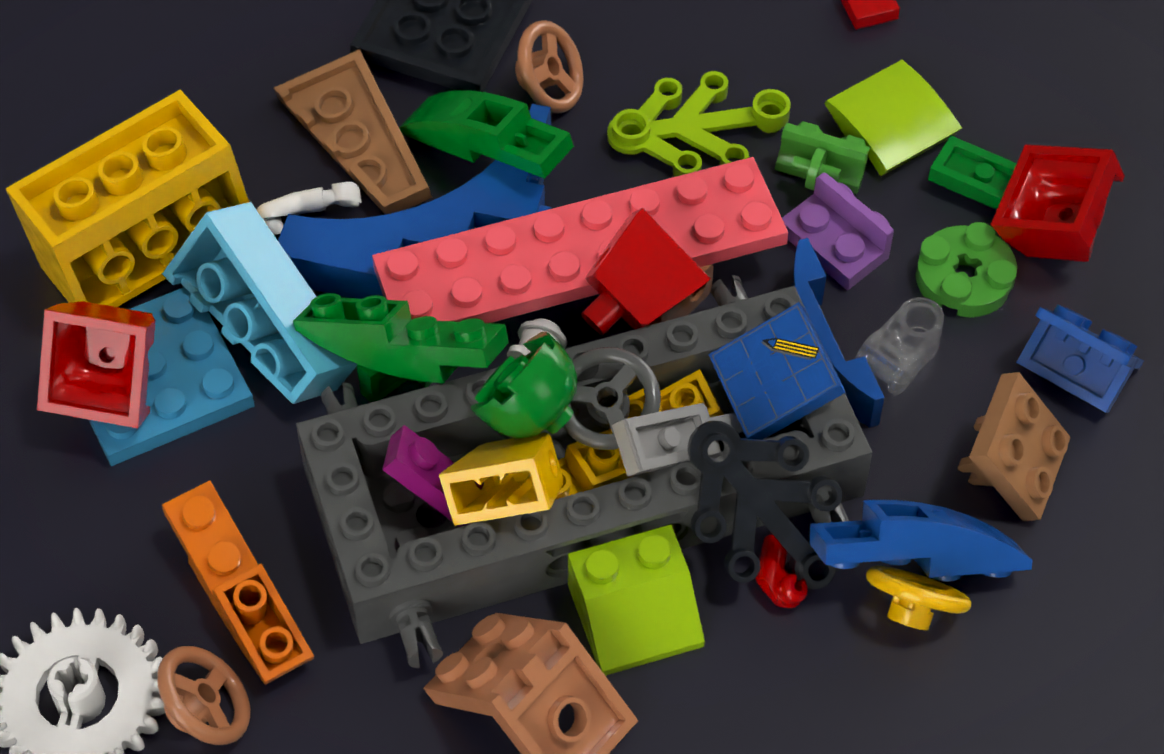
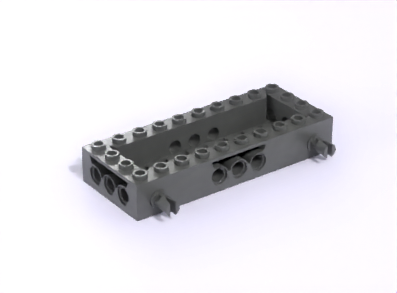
[296,275,873,668]

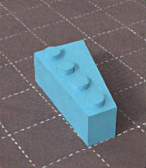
[162,202,357,404]

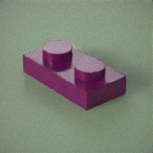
[382,425,484,527]

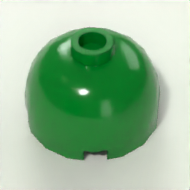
[471,332,577,439]

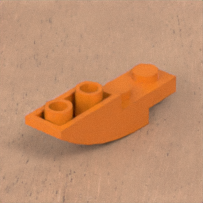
[162,480,314,685]

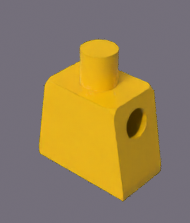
[439,432,563,526]

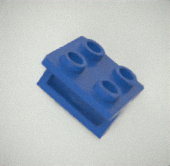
[1016,304,1144,413]

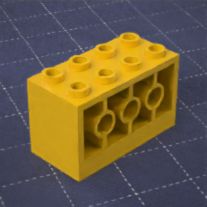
[5,89,249,307]

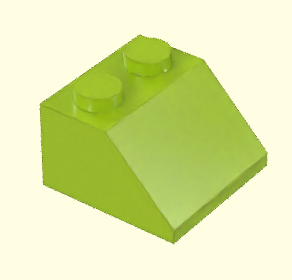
[568,524,705,676]

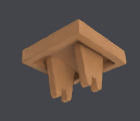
[958,372,1071,521]

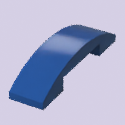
[791,238,885,428]

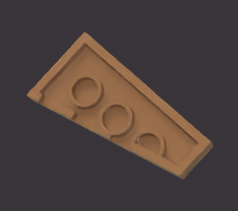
[274,49,433,214]

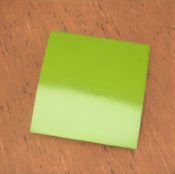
[824,60,962,176]

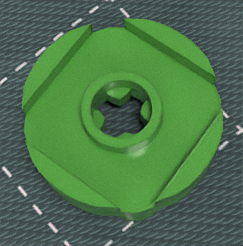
[915,222,1017,317]

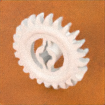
[0,608,165,754]

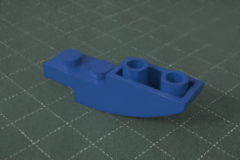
[809,500,1033,581]

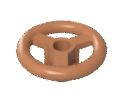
[515,20,583,113]
[157,646,251,745]

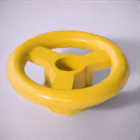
[866,566,971,630]

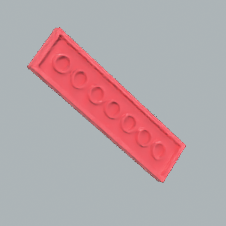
[372,157,788,323]

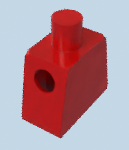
[581,208,711,335]

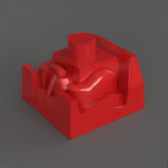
[991,144,1125,262]
[37,301,156,429]

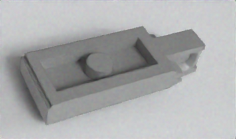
[612,403,743,477]

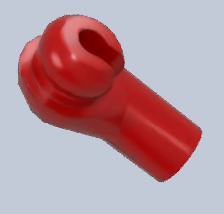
[755,535,808,609]

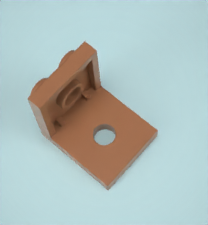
[423,613,638,754]

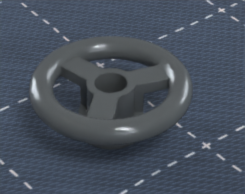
[563,347,661,450]

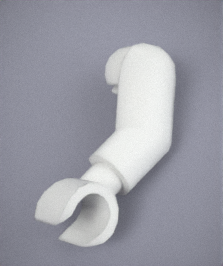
[257,182,362,235]

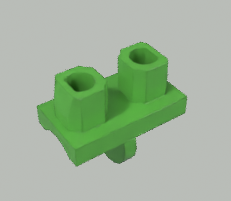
[775,121,870,194]

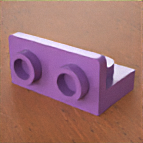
[782,172,894,291]

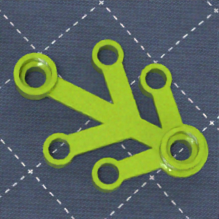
[607,71,791,177]

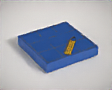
[708,302,846,440]

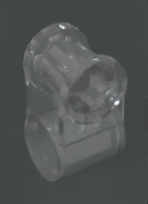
[855,297,944,396]

